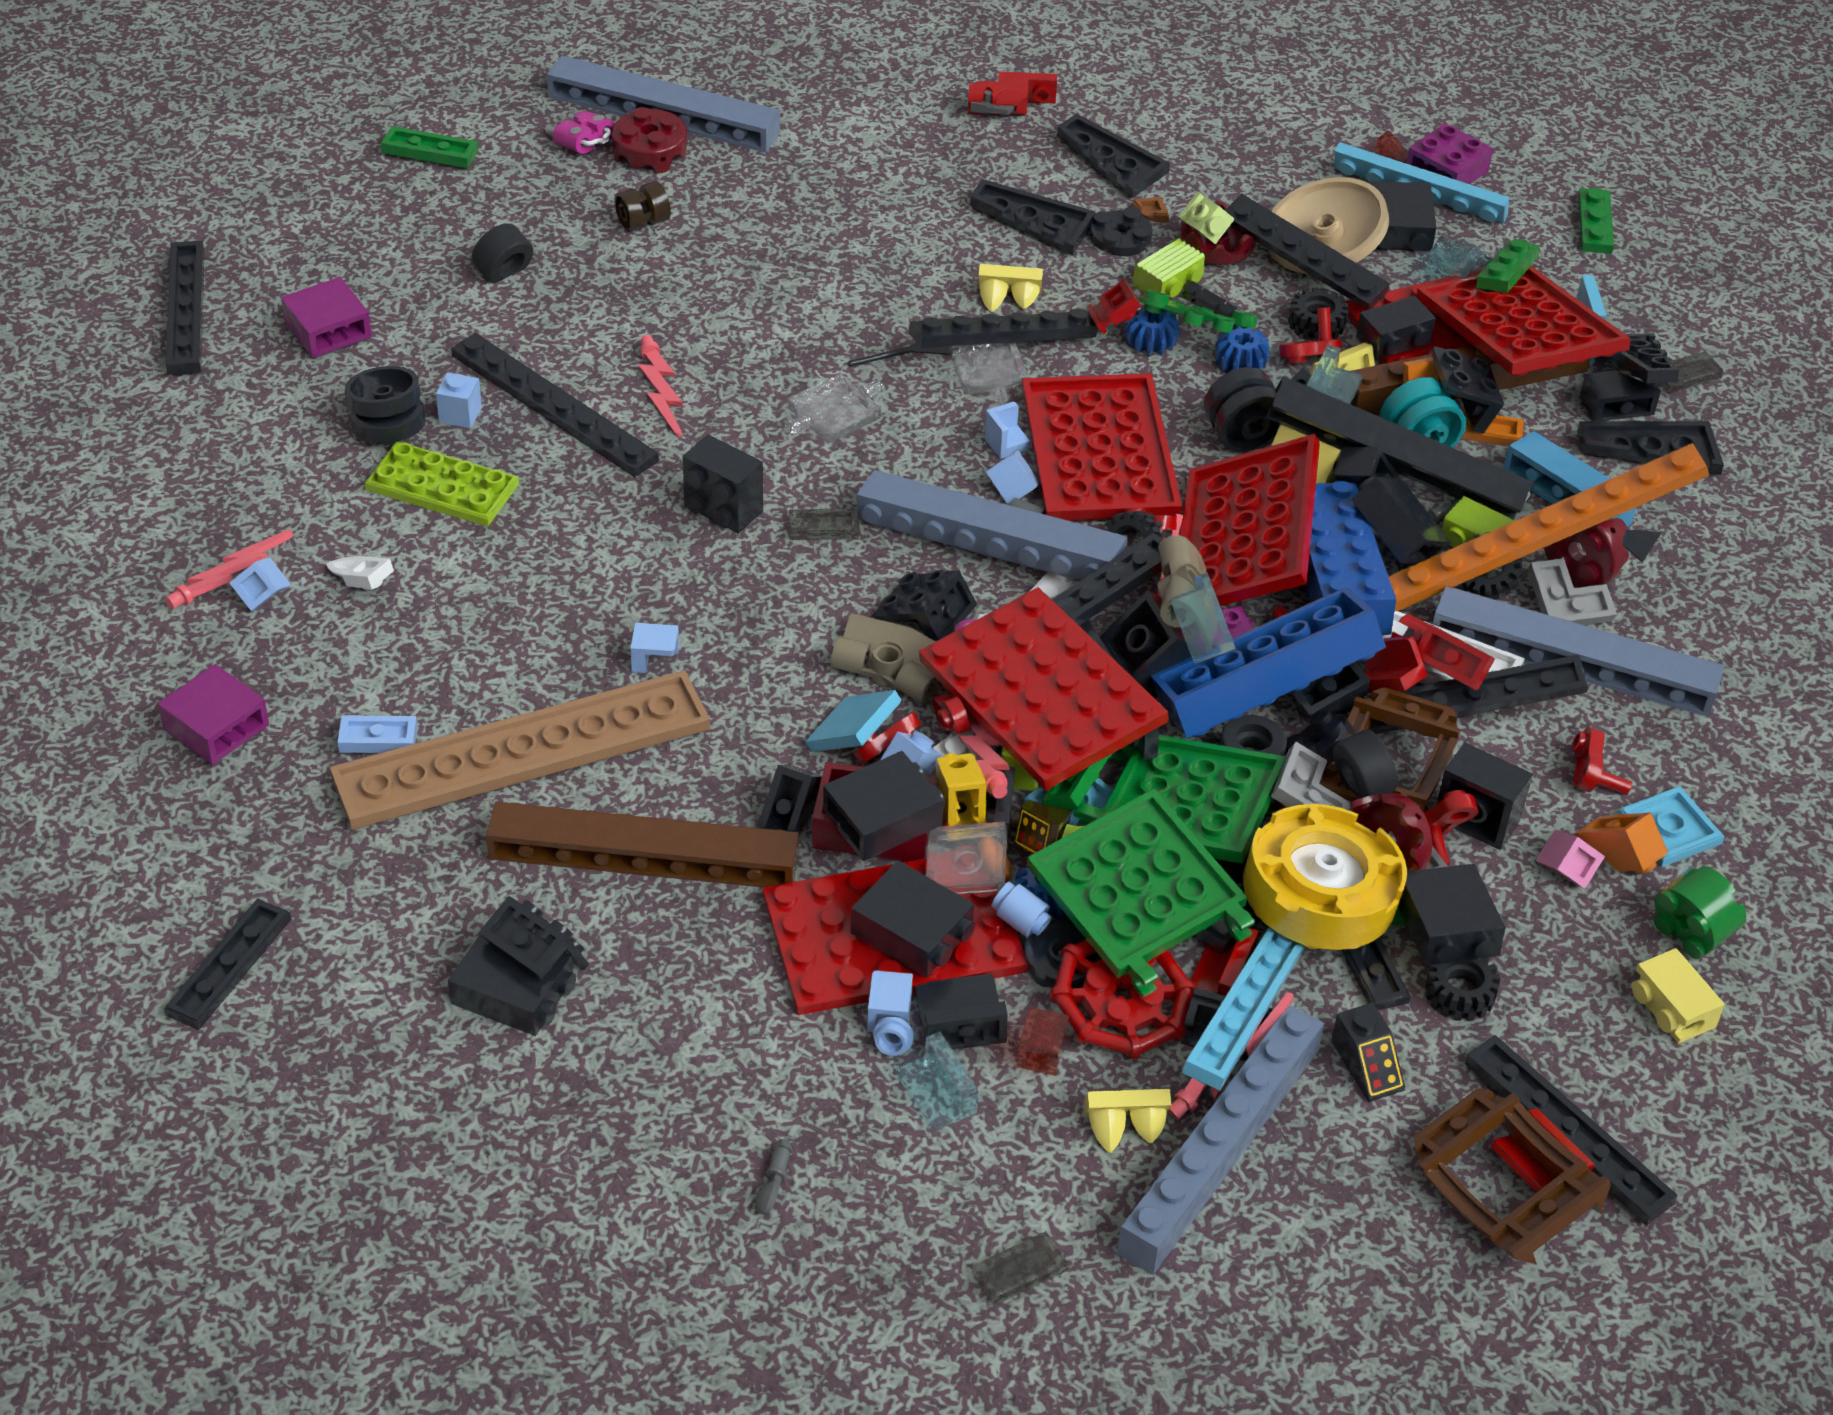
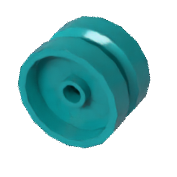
[1380,377,1466,448]

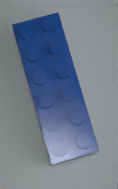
[1304,481,1396,635]
[1151,587,1386,738]

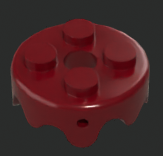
[612,107,688,173]
[1179,201,1256,265]
[1544,518,1629,588]
[1349,793,1432,871]

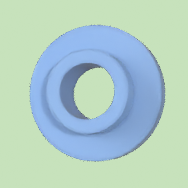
[873,1017,914,1056]

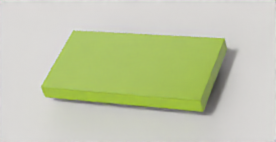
[365,442,519,526]

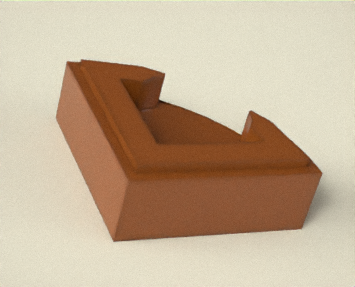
[1131,197,1169,223]

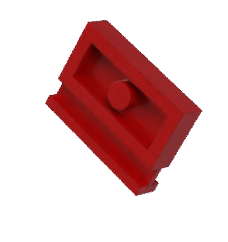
[1087,279,1141,334]

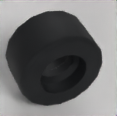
[471,223,534,284]
[1220,714,1287,756]
[1333,730,1398,799]

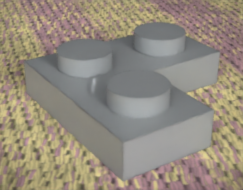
[1527,558,1617,625]
[1271,741,1350,810]

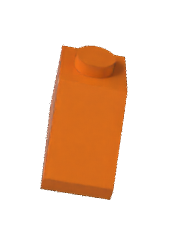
[1574,812,1668,874]

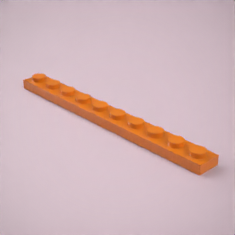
[1388,443,1709,611]

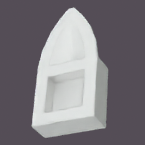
[326,556,394,590]

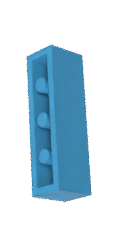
[1503,431,1637,527]

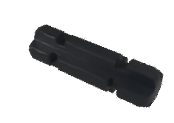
[1183,281,1238,317]

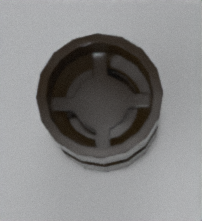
[614,181,671,232]

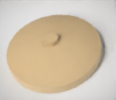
[1269,177,1389,274]

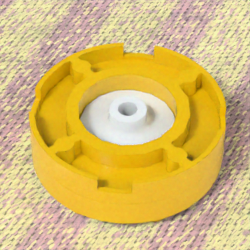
[1243,804,1407,950]

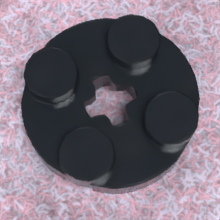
[1090,207,1153,256]
[1285,710,1355,767]
[1024,919,1102,989]

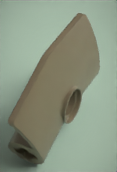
[1158,535,1216,653]
[831,614,942,705]

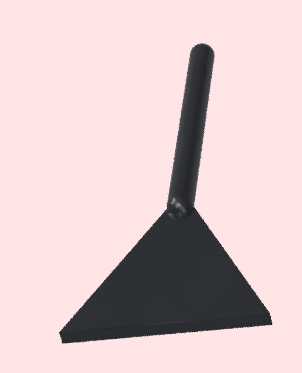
[847,343,958,367]
[1545,502,1662,563]

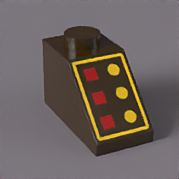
[1011,800,1072,854]

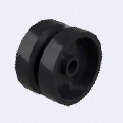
[345,366,426,444]
[1203,367,1282,453]

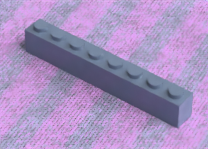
[547,55,780,152]
[856,470,1127,580]
[1433,586,1725,717]
[1117,1005,1325,1275]

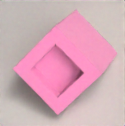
[1536,829,1605,888]

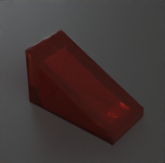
[1375,130,1408,163]

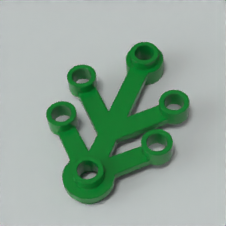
[1139,289,1259,333]

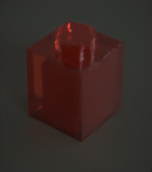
[1017,1007,1069,1076]

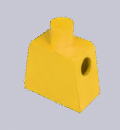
[936,753,986,844]

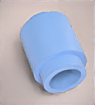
[991,881,1051,938]

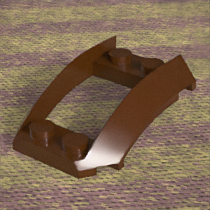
[1319,687,1461,811]
[1413,1089,1611,1264]

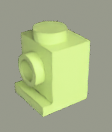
[1178,191,1234,244]

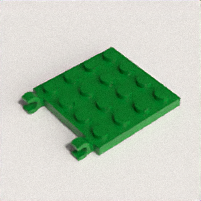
[1074,735,1286,864]
[1027,789,1255,998]

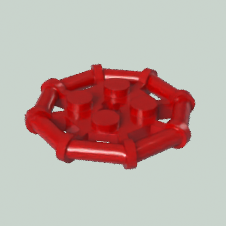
[1049,940,1196,1059]

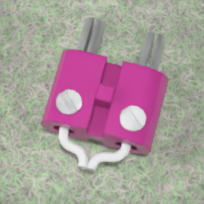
[545,111,615,154]

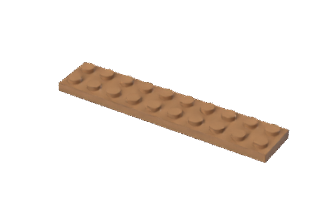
[330,670,710,830]

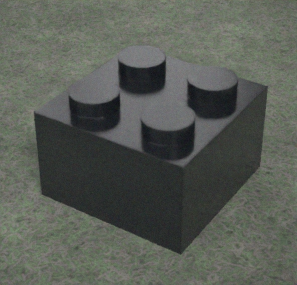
[682,434,763,534]
[1100,590,1203,698]
[1436,742,1533,850]

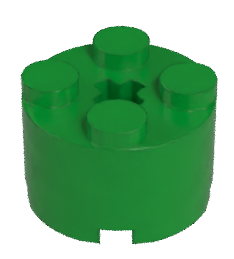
[1653,865,1746,959]

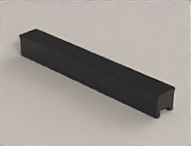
[1266,376,1534,520]

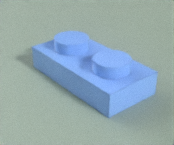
[337,715,418,753]

